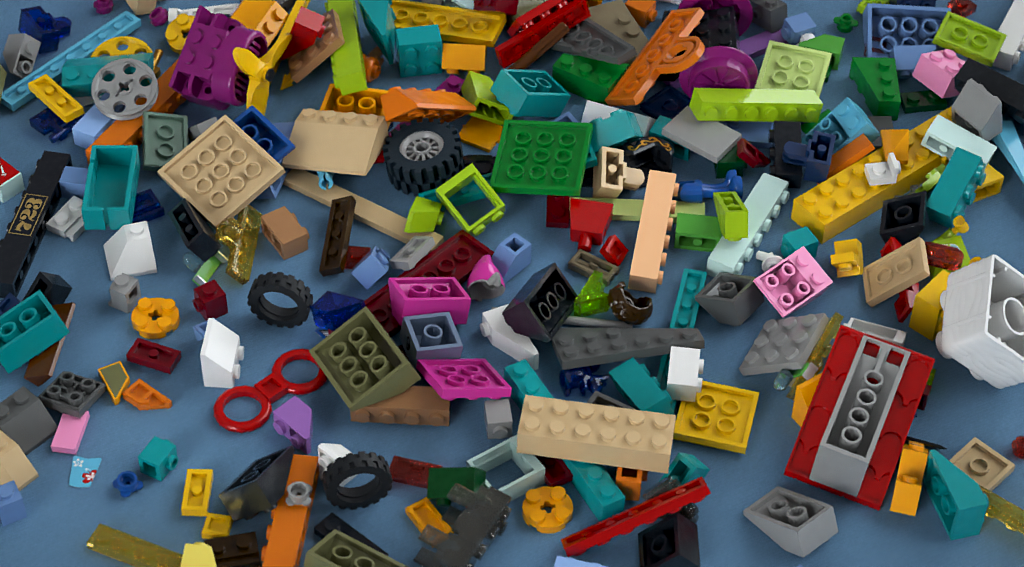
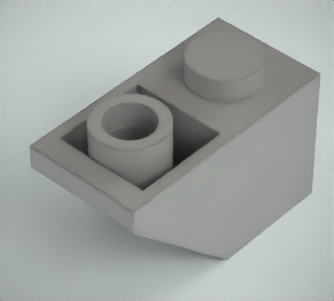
[3,33,41,79]

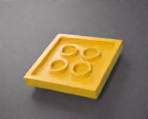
[673,381,760,454]

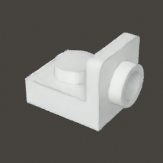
[864,153,901,186]

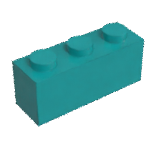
[609,357,674,415]

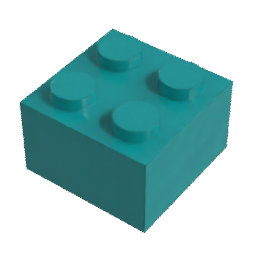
[396,24,442,78]
[589,109,643,153]

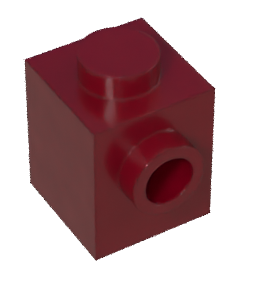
[193,279,228,321]

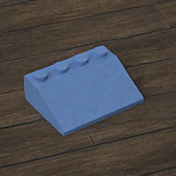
[863,3,951,58]

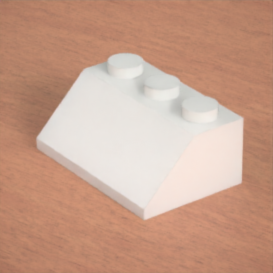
[581,100,657,145]

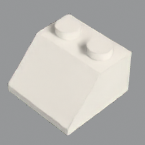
[200,318,244,388]

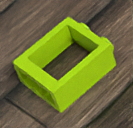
[435,163,505,236]

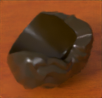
[607,281,653,325]

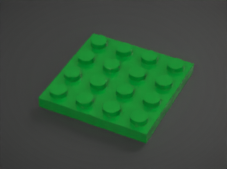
[489,120,593,197]

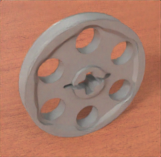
[91,58,159,121]

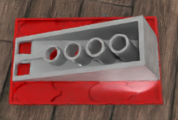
[783,325,935,511]

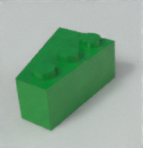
[552,53,630,106]
[849,57,901,121]

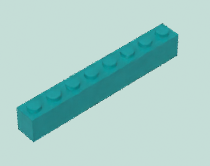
[504,359,625,522]

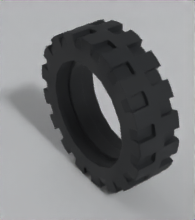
[247,272,313,328]
[322,451,393,510]

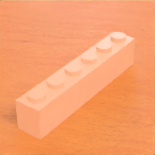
[628,170,680,293]

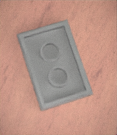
[662,106,742,163]

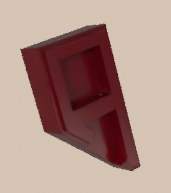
[737,138,771,168]

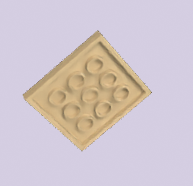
[157,114,286,231]

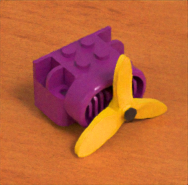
[168,5,292,116]

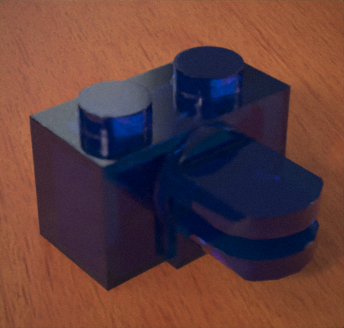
[18,6,72,54]

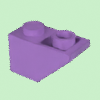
[273,396,313,455]

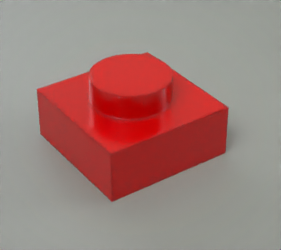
[599,234,629,266]

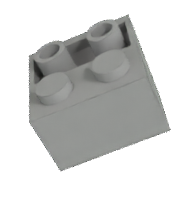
[951,78,1003,141]

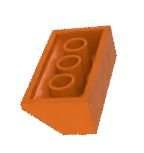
[380,86,477,124]

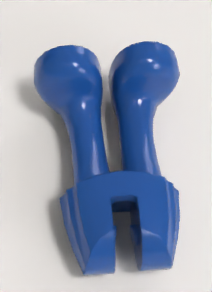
[678,169,743,203]

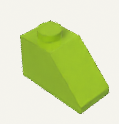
[404,196,445,233]

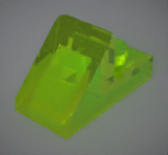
[574,270,610,317]

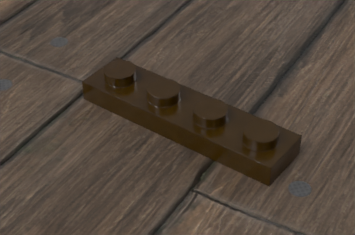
[319,195,356,277]

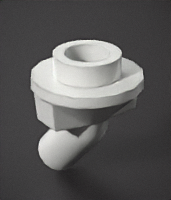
[756,251,783,272]

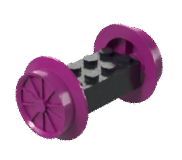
[677,0,758,98]

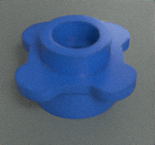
[113,471,143,497]

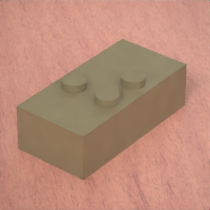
[588,0,649,65]

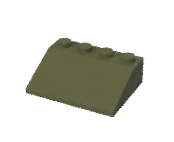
[309,306,421,411]

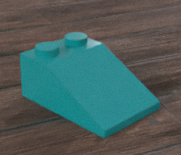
[358,0,396,65]
[922,449,989,541]

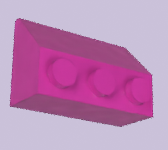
[388,277,471,326]

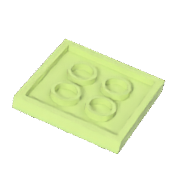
[755,40,832,99]

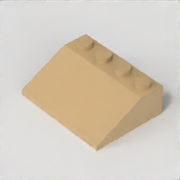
[282,108,389,176]

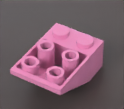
[753,246,833,318]

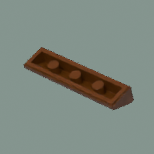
[24,302,76,387]

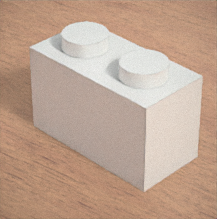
[667,346,704,402]

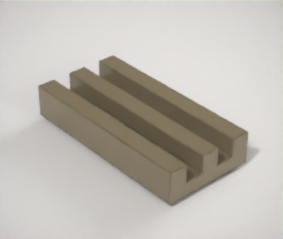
[568,249,619,287]

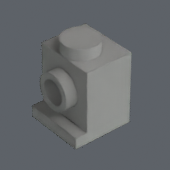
[108,273,142,314]

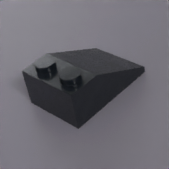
[219,445,295,522]

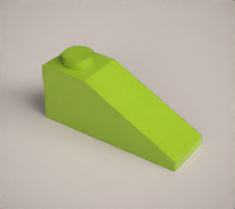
[713,191,748,241]

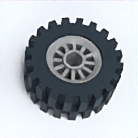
[383,118,465,196]

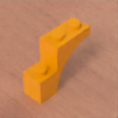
[890,441,928,516]

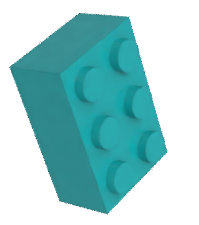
[490,69,571,118]
[926,147,986,229]
[0,290,70,374]

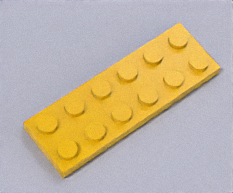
[390,0,507,48]

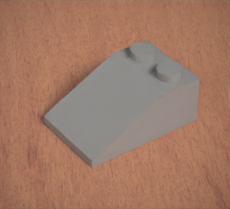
[743,486,839,558]

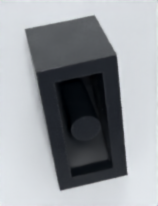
[22,271,73,305]

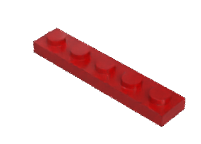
[494,0,591,68]

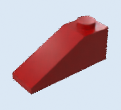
[279,6,326,60]

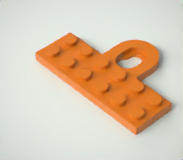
[605,7,705,106]

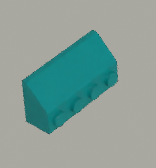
[62,53,154,98]

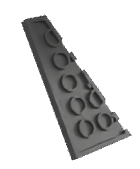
[550,18,637,65]
[550,328,705,370]

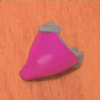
[467,255,505,301]

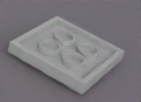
[739,313,829,376]

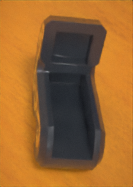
[620,136,674,171]

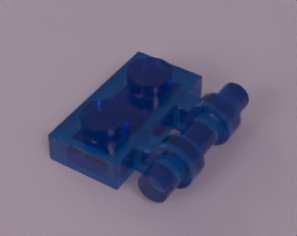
[29,107,85,143]

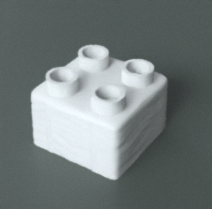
[936,254,1024,389]

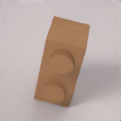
[260,206,310,260]

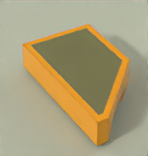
[98,361,130,405]

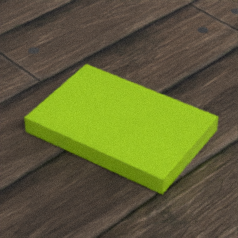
[932,11,1007,67]

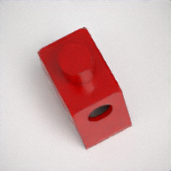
[570,198,614,252]

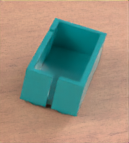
[81,145,141,230]

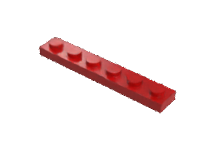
[561,476,711,557]

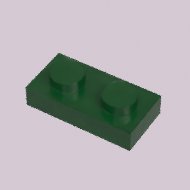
[900,90,948,114]

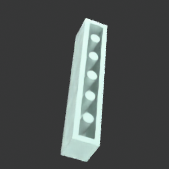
[706,173,790,277]

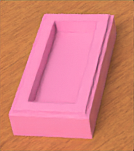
[51,411,90,455]

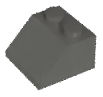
[695,272,764,326]
[0,386,58,455]

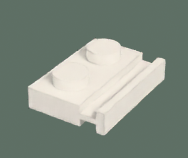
[46,196,85,242]

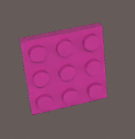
[416,358,512,401]

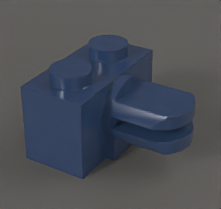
[782,130,836,183]

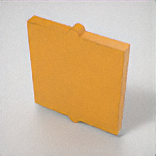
[459,116,503,153]

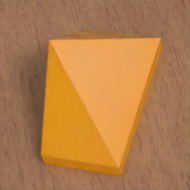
[880,129,909,164]

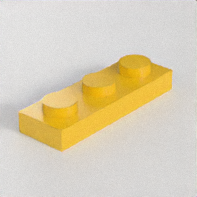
[28,74,85,123]

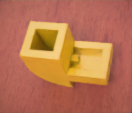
[830,238,864,278]

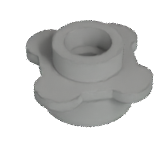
[286,481,312,506]

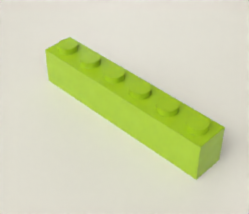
[689,88,823,122]

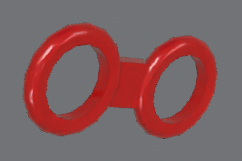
[213,348,327,433]

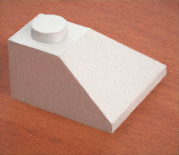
[103,221,157,281]

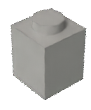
[484,399,513,439]

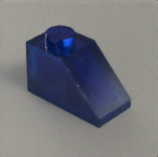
[310,291,365,331]

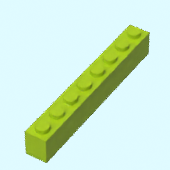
[324,0,368,96]

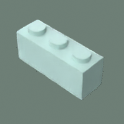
[920,115,997,168]

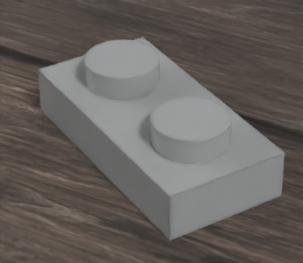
[389,236,436,271]

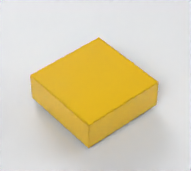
[201,512,234,539]

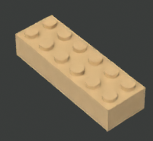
[517,395,676,474]

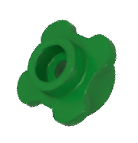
[833,13,859,33]

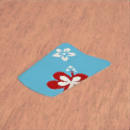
[69,456,102,488]

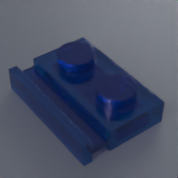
[132,188,165,223]

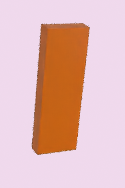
[817,133,875,185]

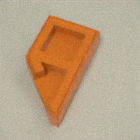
[122,378,172,410]

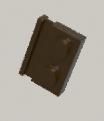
[204,531,261,567]

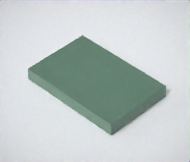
[142,111,188,171]

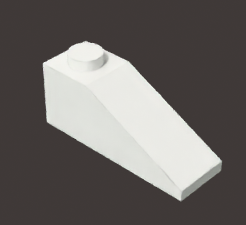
[480,304,539,370]

